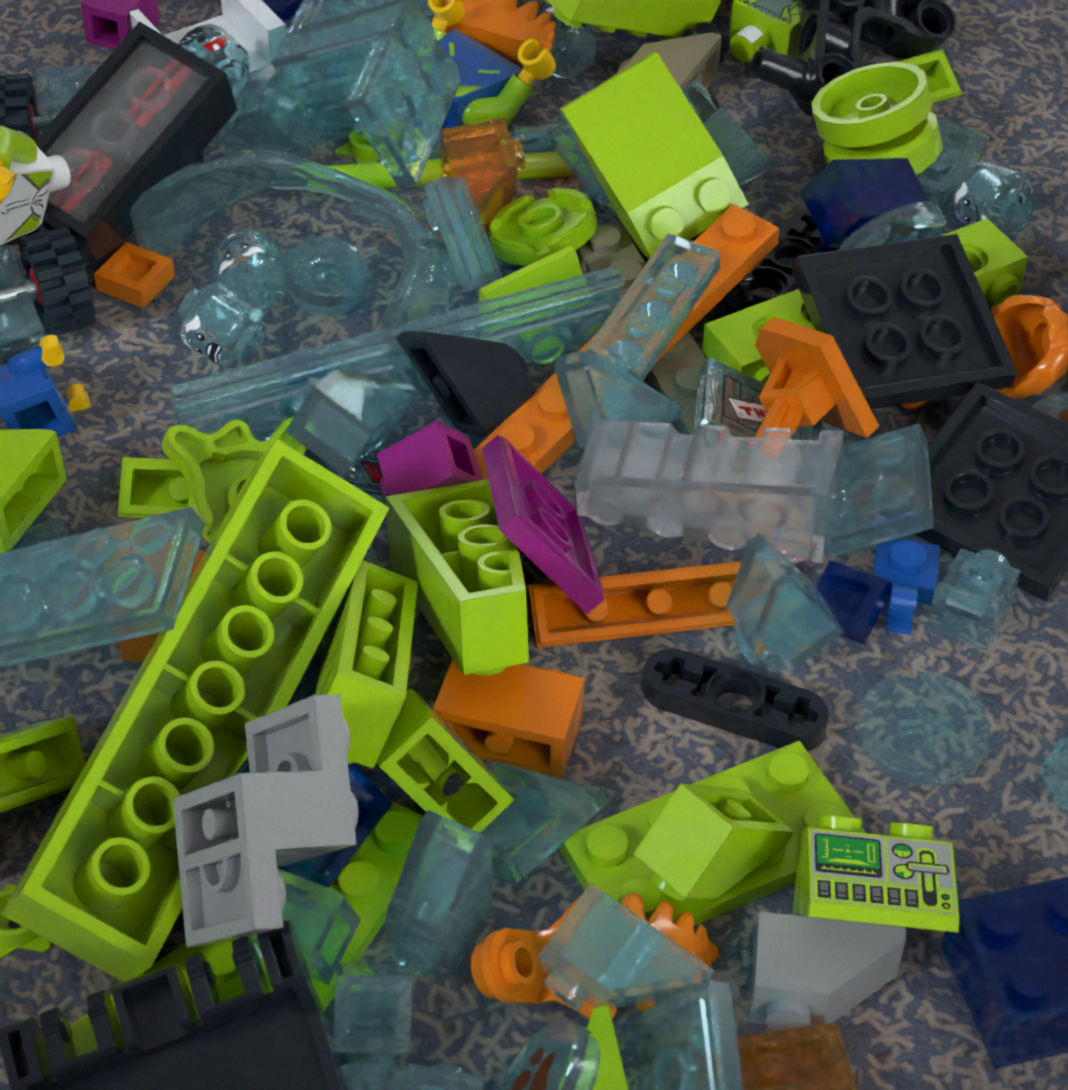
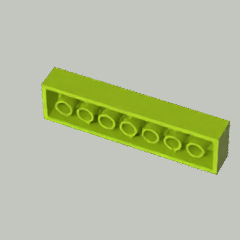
[1,438,389,982]

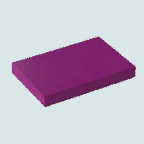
[482,435,604,614]

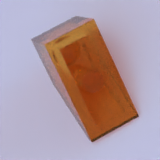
[441,118,525,246]

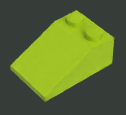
[560,52,748,262]

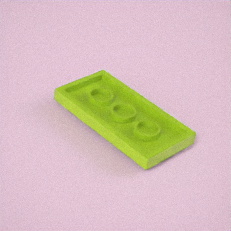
[559,741,866,926]

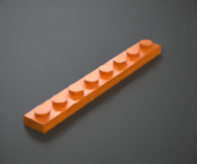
[473,204,779,480]

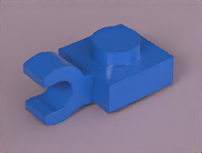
[870,536,940,635]

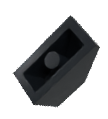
[396,331,537,436]

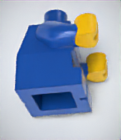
[0,335,90,437]

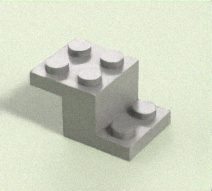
[173,695,358,948]

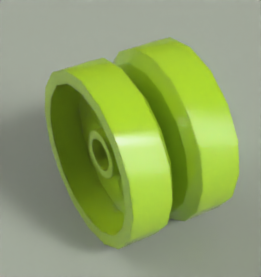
[812,62,943,189]

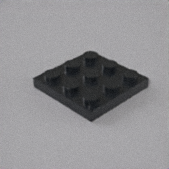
[792,234,1018,409]
[883,382,1068,601]

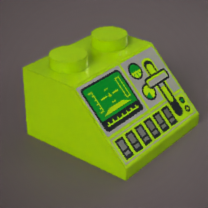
[793,815,960,933]

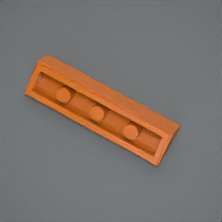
[526,557,788,648]

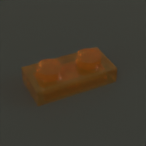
[690,1022,857,1090]

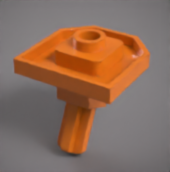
[750,317,879,464]

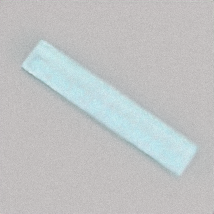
[170,266,625,441]

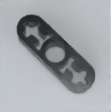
[642,649,829,751]

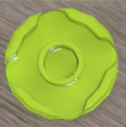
[489,188,598,266]

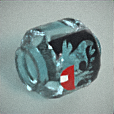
[179,24,251,96]

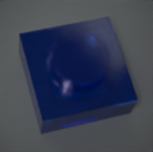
[803,560,891,645]

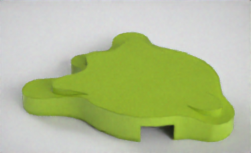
[162,417,313,543]

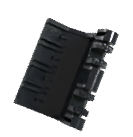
[0,920,347,1090]

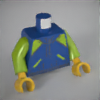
[397,0,556,139]

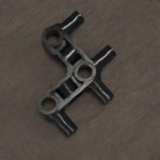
[749,0,957,117]

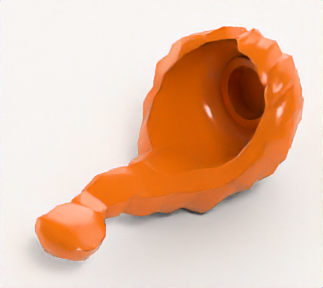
[900,294,1068,410]

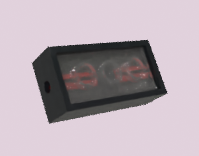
[34,21,238,269]

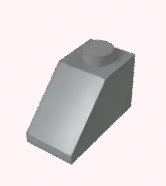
[749,911,906,1035]

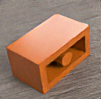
[433,659,585,778]

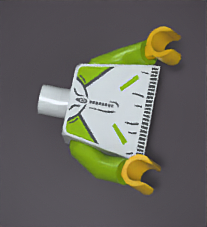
[0,125,71,245]

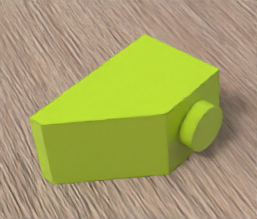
[634,783,794,901]

